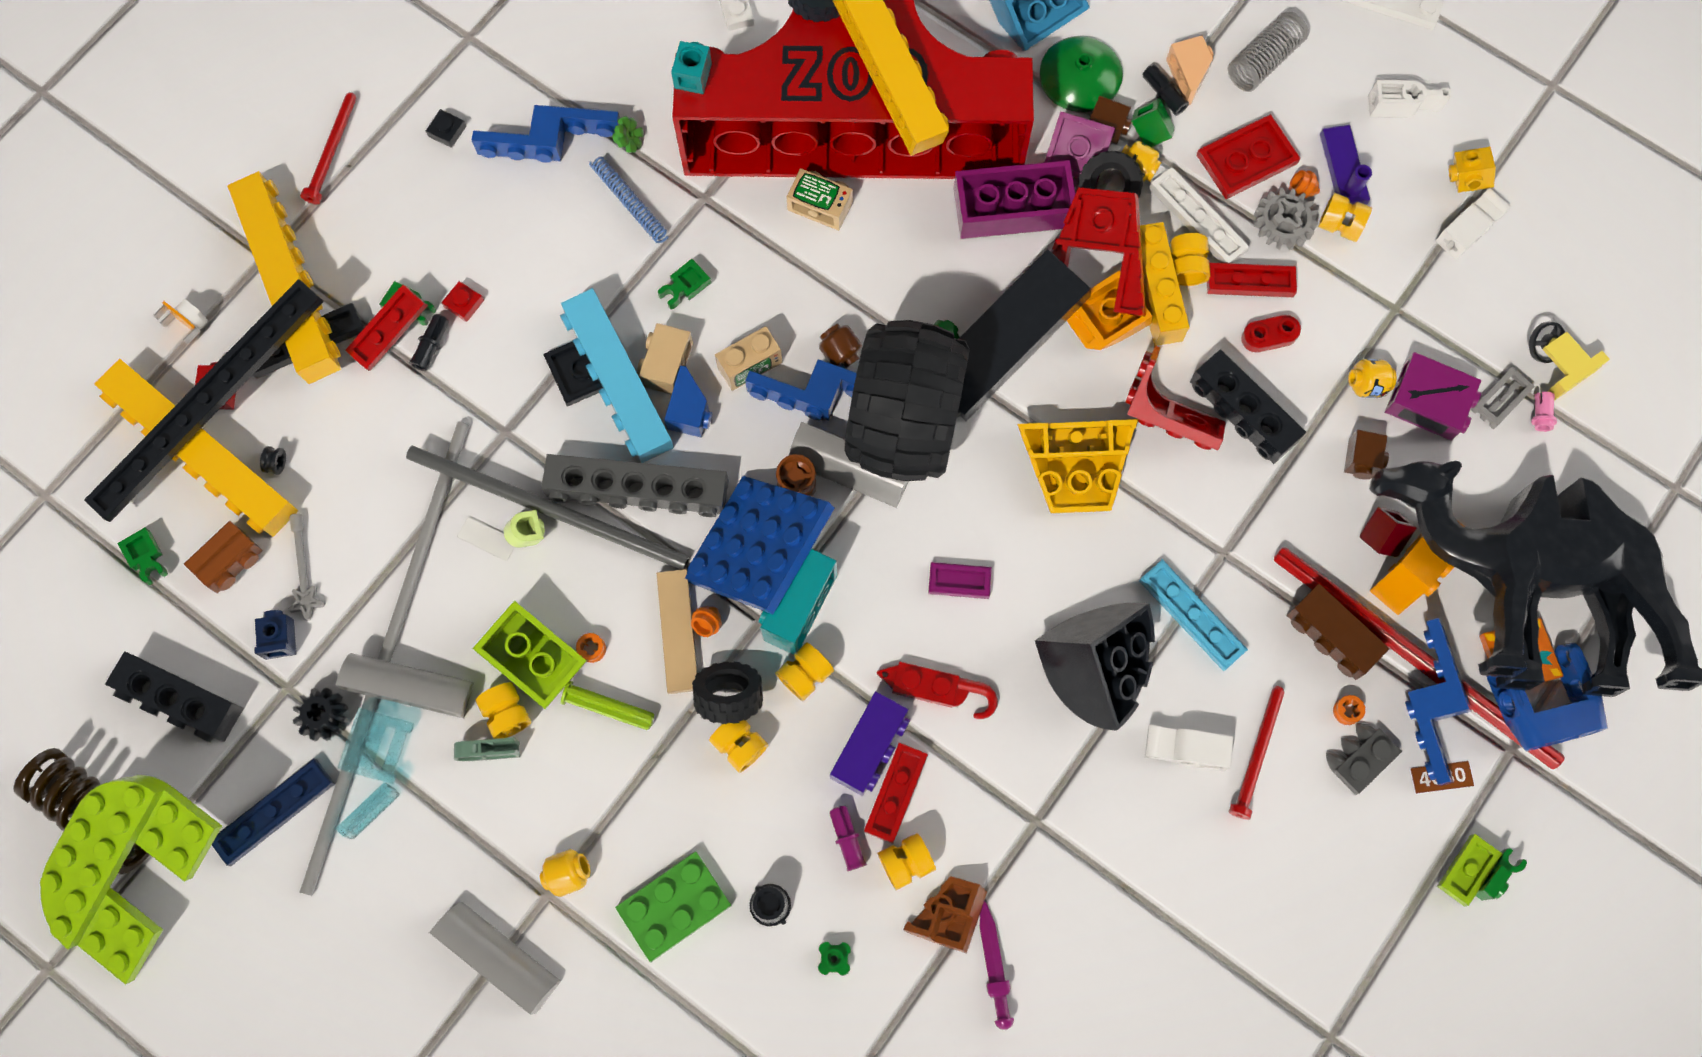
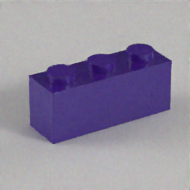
[830,691,911,796]

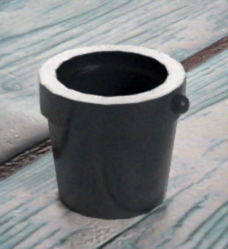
[749,884,791,927]

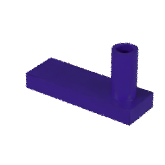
[1320,125,1372,205]

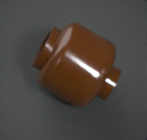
[819,323,862,368]

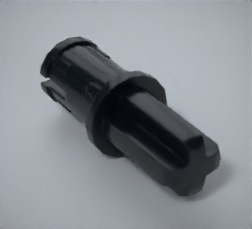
[1142,65,1189,116]
[409,314,449,372]

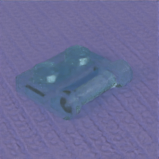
[337,707,414,784]

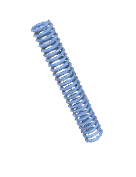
[589,156,669,243]

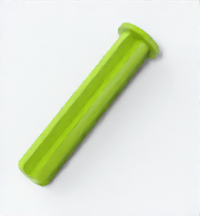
[560,681,654,730]

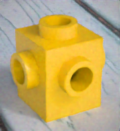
[1449,147,1496,193]

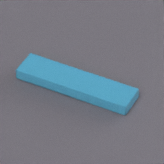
[1139,559,1248,671]

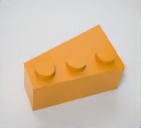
[1370,519,1465,615]

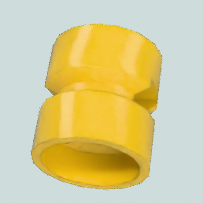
[1318,192,1372,242]
[1170,233,1210,286]
[775,642,834,702]
[475,682,531,739]
[709,720,769,773]
[877,832,936,890]

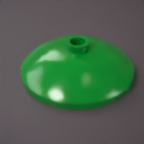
[1039,36,1123,112]

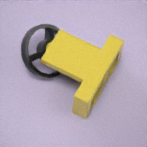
[1529,322,1610,401]

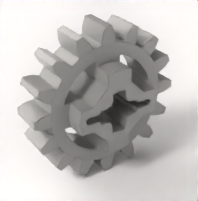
[1254,188,1319,250]

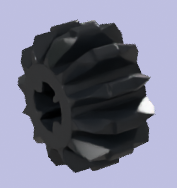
[292,688,349,741]

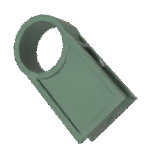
[454,737,520,761]

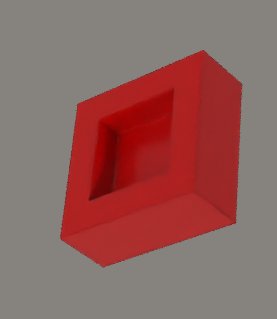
[441,281,484,322]

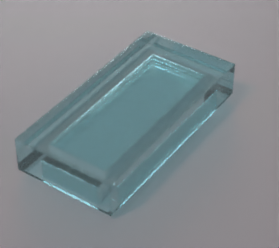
[335,782,400,839]

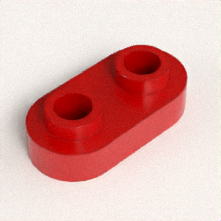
[1241,315,1301,353]

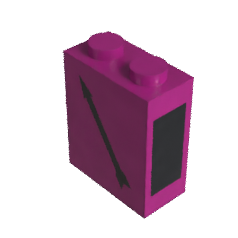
[1384,352,1482,441]

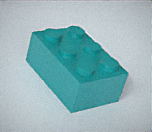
[758,549,837,655]

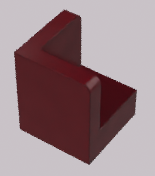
[1360,507,1417,557]

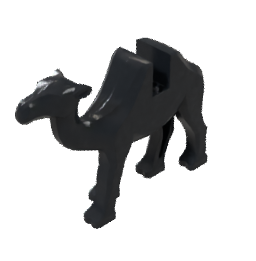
[1369,461,1702,697]

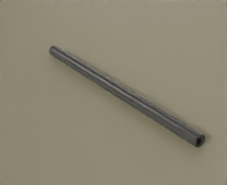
[406,445,689,570]

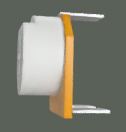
[153,299,208,344]

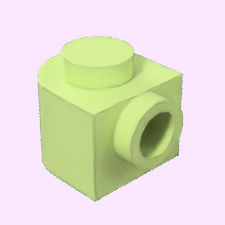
[504,510,545,548]

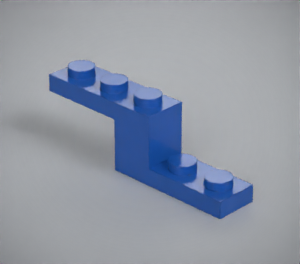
[471,105,620,163]
[745,359,857,421]
[1405,618,1472,786]

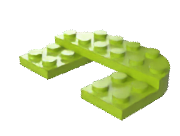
[40,775,222,985]

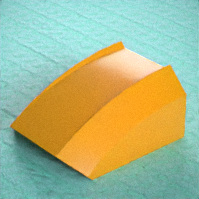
[1067,270,1153,350]

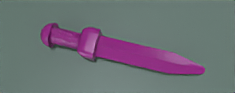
[979,901,1014,1030]

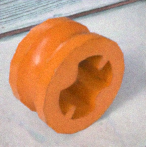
[576,633,606,663]
[1333,695,1365,725]

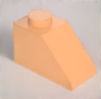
[1166,35,1213,105]

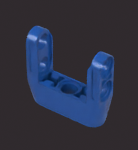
[1486,642,1608,752]

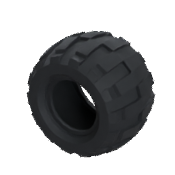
[844,320,970,481]

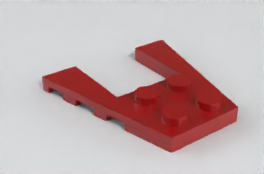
[1052,187,1146,317]

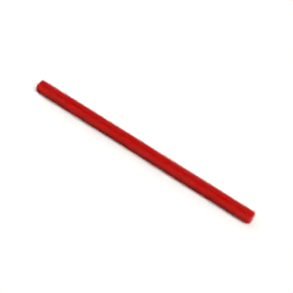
[1274,547,1565,770]

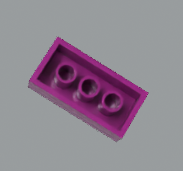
[953,160,1075,239]

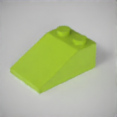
[472,600,587,709]

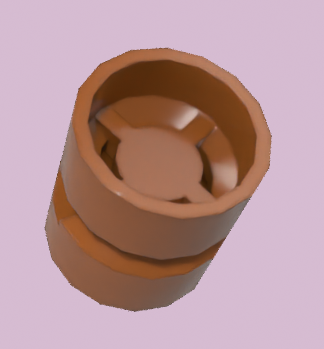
[776,454,816,497]

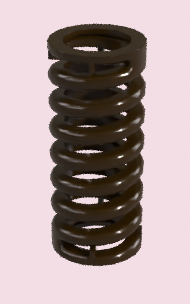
[13,748,150,874]

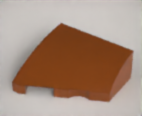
[903,876,987,954]

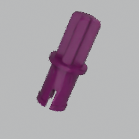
[829,806,867,871]

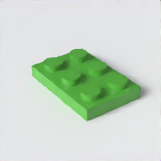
[615,852,732,963]

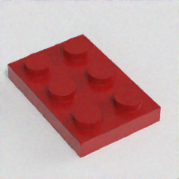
[1196,114,1301,200]

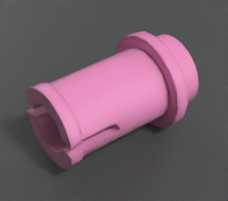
[1531,392,1557,432]

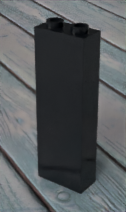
[957,249,1091,421]

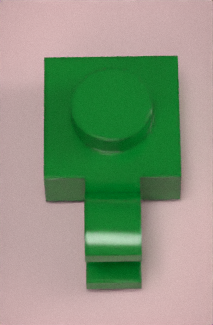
[1476,848,1527,901]

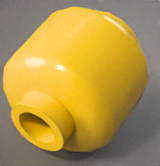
[540,849,591,897]

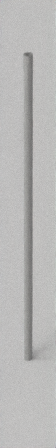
[299,422,469,896]

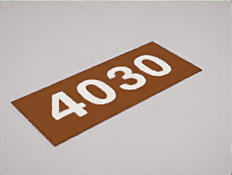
[1410,761,1474,793]

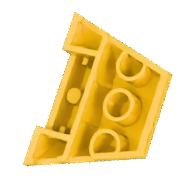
[1017,419,1138,513]

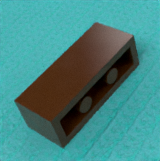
[1286,584,1390,680]

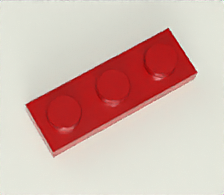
[1207,263,1297,298]
[345,285,428,371]
[864,743,928,844]

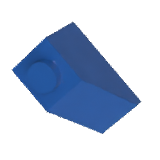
[664,365,712,438]

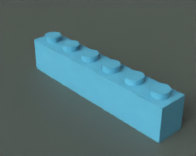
[560,288,674,463]

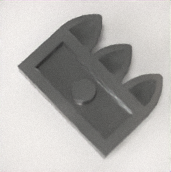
[1326,723,1402,795]

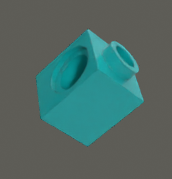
[671,41,712,94]

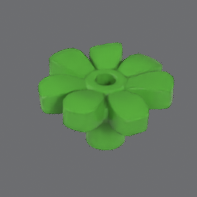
[612,116,644,153]

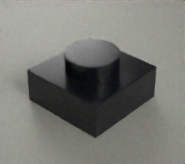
[425,109,466,148]

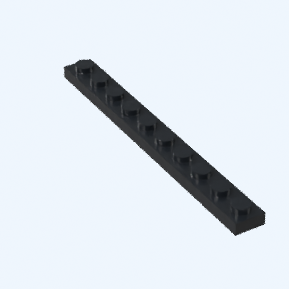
[84,279,324,522]

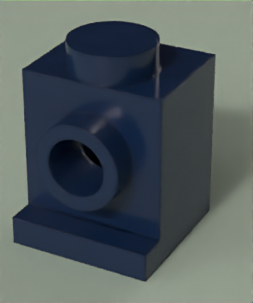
[254,610,296,660]

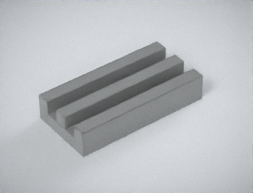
[1471,367,1535,429]

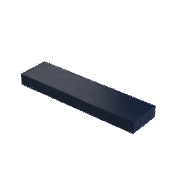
[212,759,335,867]

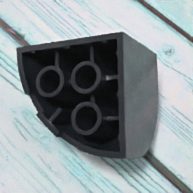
[1035,603,1155,731]

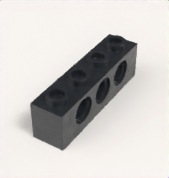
[1190,349,1306,464]
[104,651,244,743]

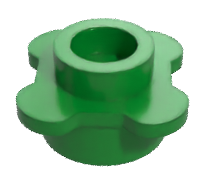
[818,942,851,976]

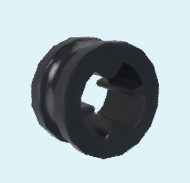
[260,446,286,475]

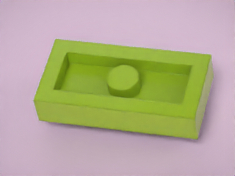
[1437,834,1502,906]

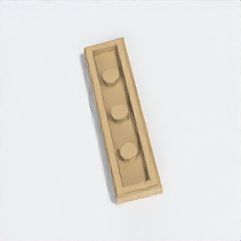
[656,569,697,694]

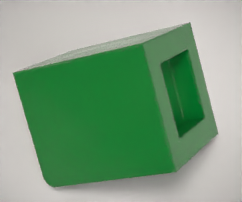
[1131,98,1174,147]

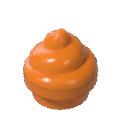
[1289,170,1320,199]
[691,606,722,637]

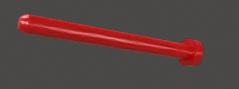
[300,92,356,205]
[1229,686,1285,820]

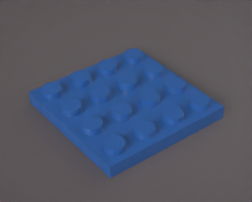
[685,476,835,615]

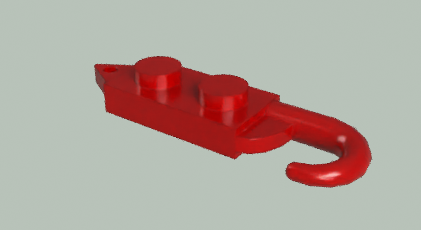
[876,661,998,719]

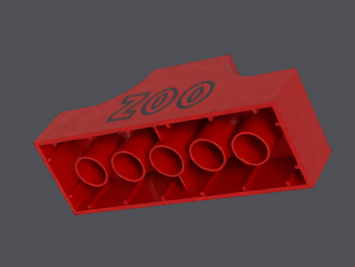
[672,0,1034,179]

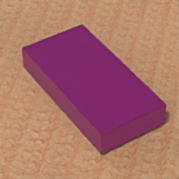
[928,562,992,599]

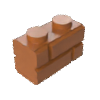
[184,521,263,594]

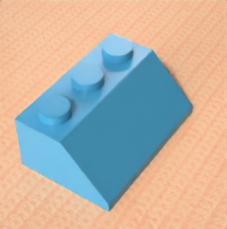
[990,0,1089,51]

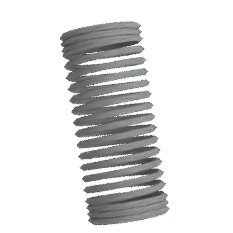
[1228,12,1309,92]

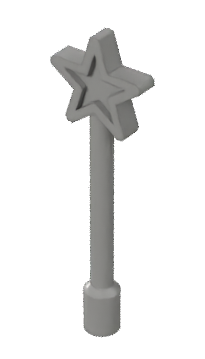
[288,514,325,620]

